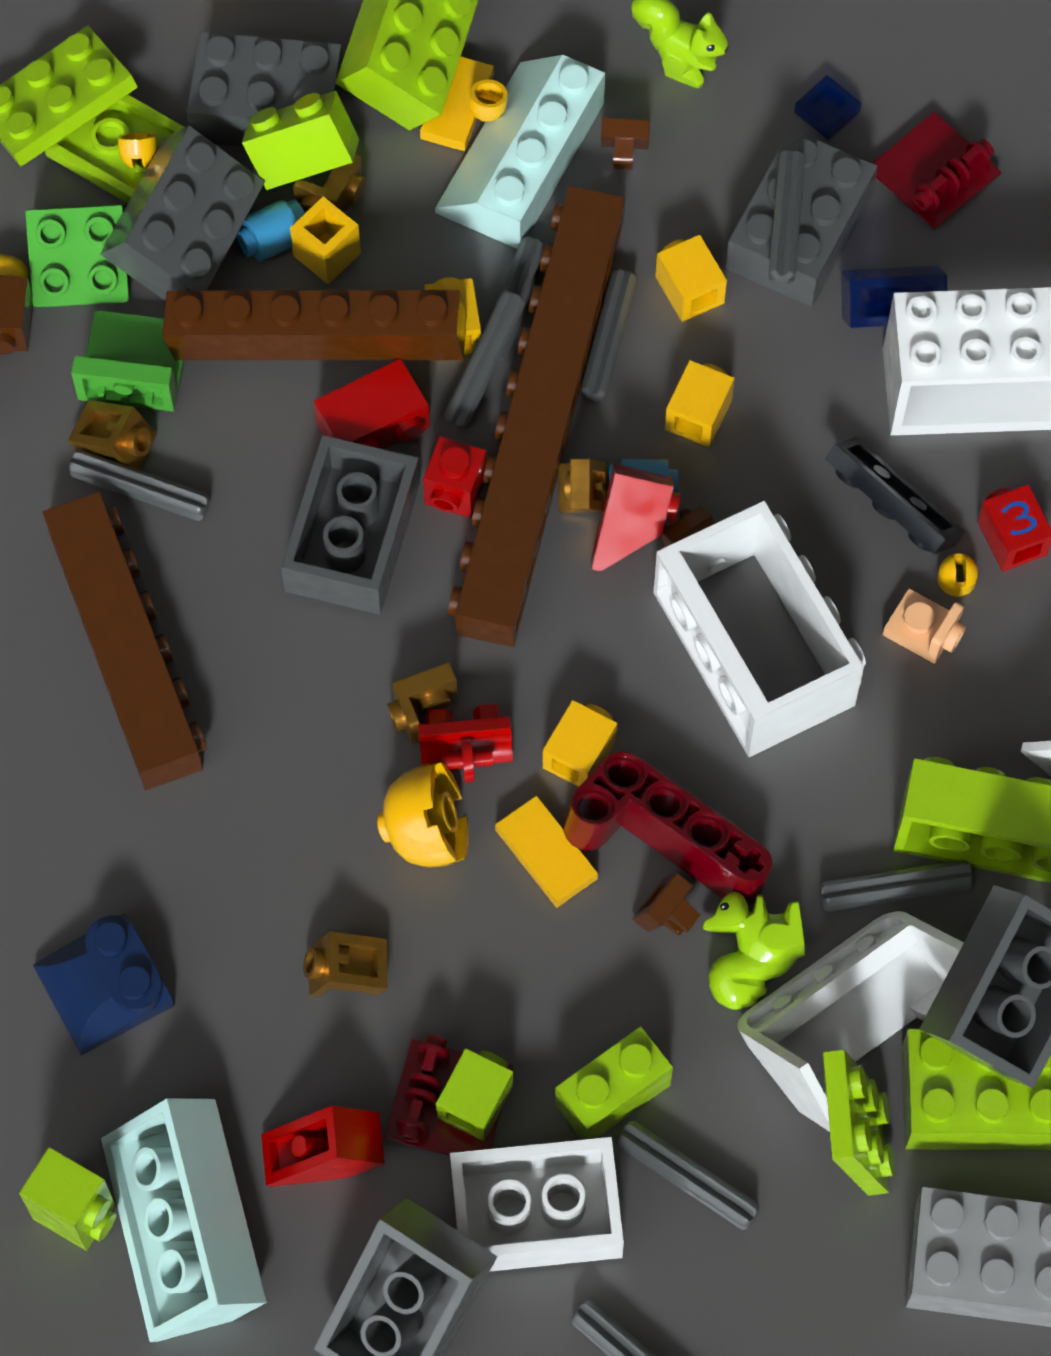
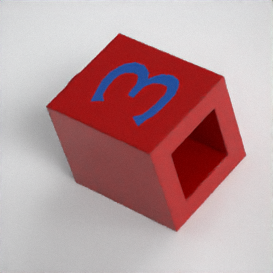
[977,484,1051,572]

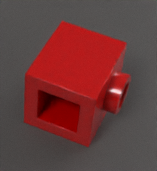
[423,436,487,518]

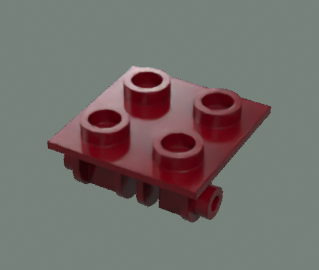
[872,112,1001,230]
[384,1035,514,1156]

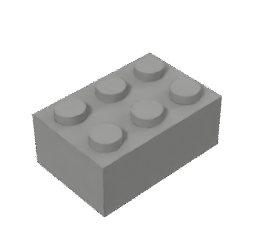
[905,1187,1051,1327]

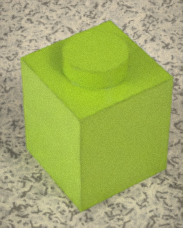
[436,1048,513,1141]

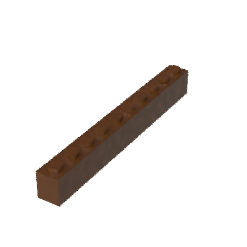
[448,186,625,647]

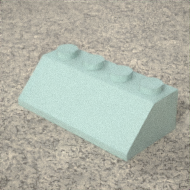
[435,55,605,249]
[101,1098,267,1342]

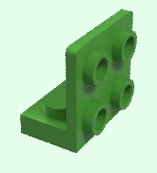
[25,203,129,307]
[71,311,184,412]

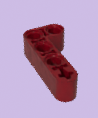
[563,751,772,905]

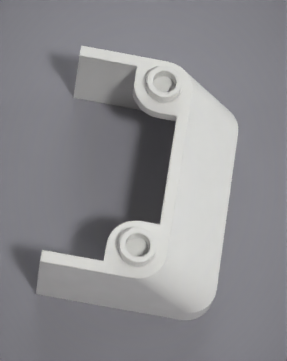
[737,911,964,1132]

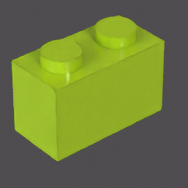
[242,91,359,190]
[555,1026,673,1140]
[19,1147,117,1251]

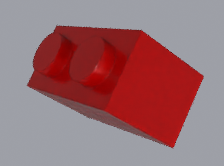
[314,358,430,449]

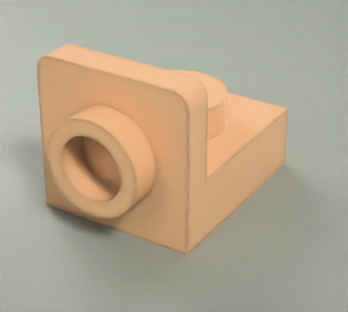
[883,588,966,664]

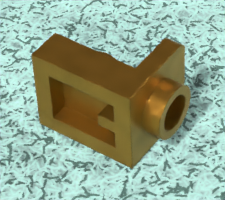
[68,400,156,470]
[558,459,608,513]
[387,662,457,744]
[303,931,387,996]

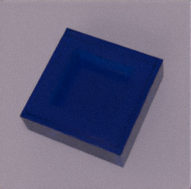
[794,75,862,140]

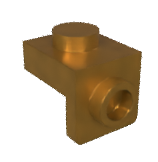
[293,154,366,213]

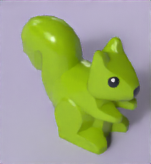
[630,0,729,89]
[703,892,805,1010]

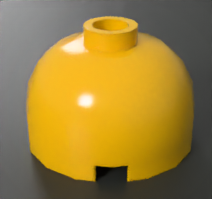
[377,762,469,868]

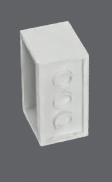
[883,287,1051,436]
[653,501,866,757]

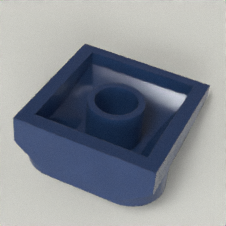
[33,913,174,1056]

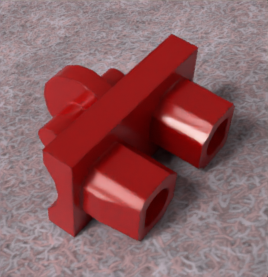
[418,704,513,783]

